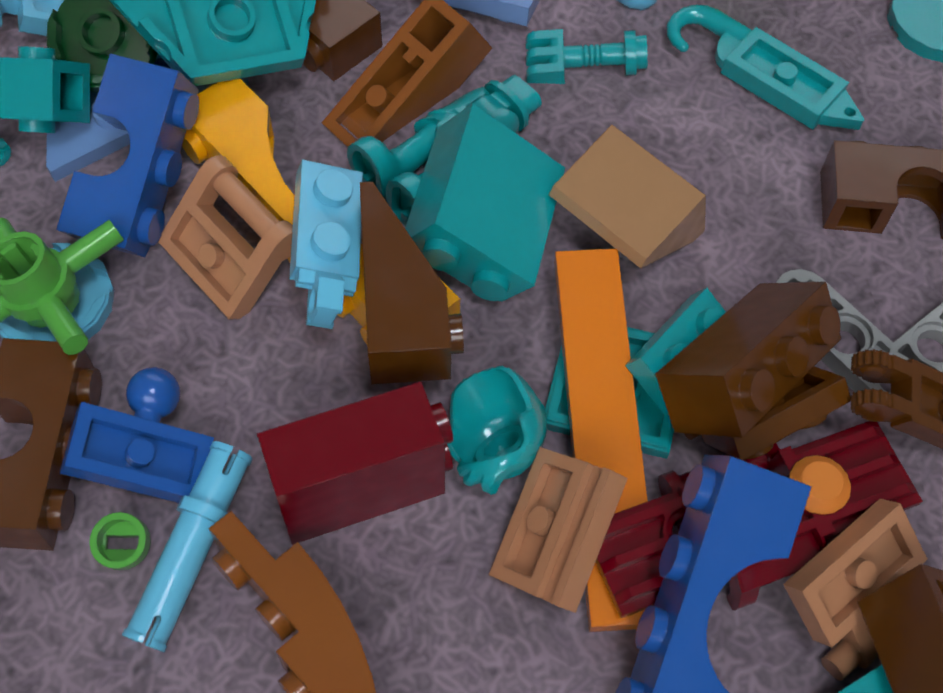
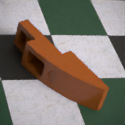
[209,511,376,693]

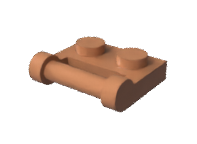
[158,155,293,320]

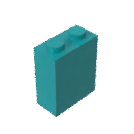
[405,103,565,302]

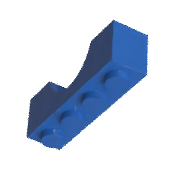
[615,454,812,693]

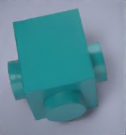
[0,46,90,133]

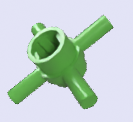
[0,218,124,355]

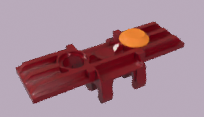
[596,421,923,618]

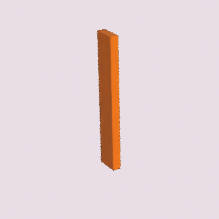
[554,249,648,632]

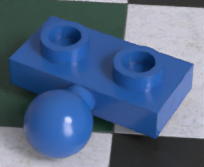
[60,367,214,503]

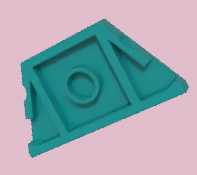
[109,0,316,86]

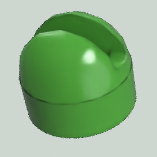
[89,512,151,570]

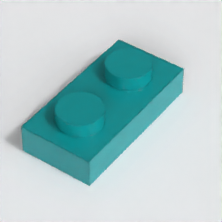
[625,287,726,416]

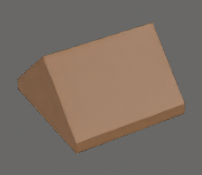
[549,124,706,268]

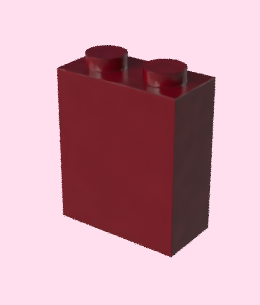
[257,381,453,545]

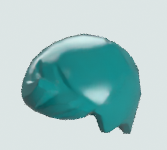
[447,366,548,495]

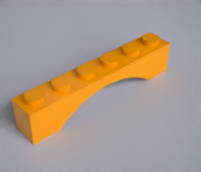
[182,79,460,345]

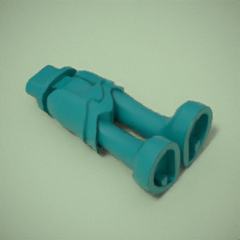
[347,75,542,227]

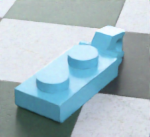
[289,160,363,329]

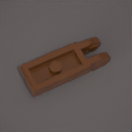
[850,349,943,449]

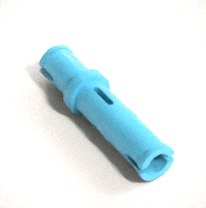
[122,441,253,653]

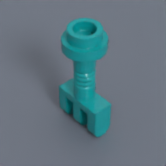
[526,29,648,84]

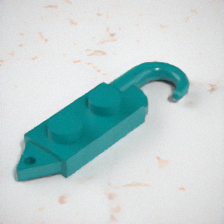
[667,5,864,130]

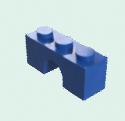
[56,53,199,258]

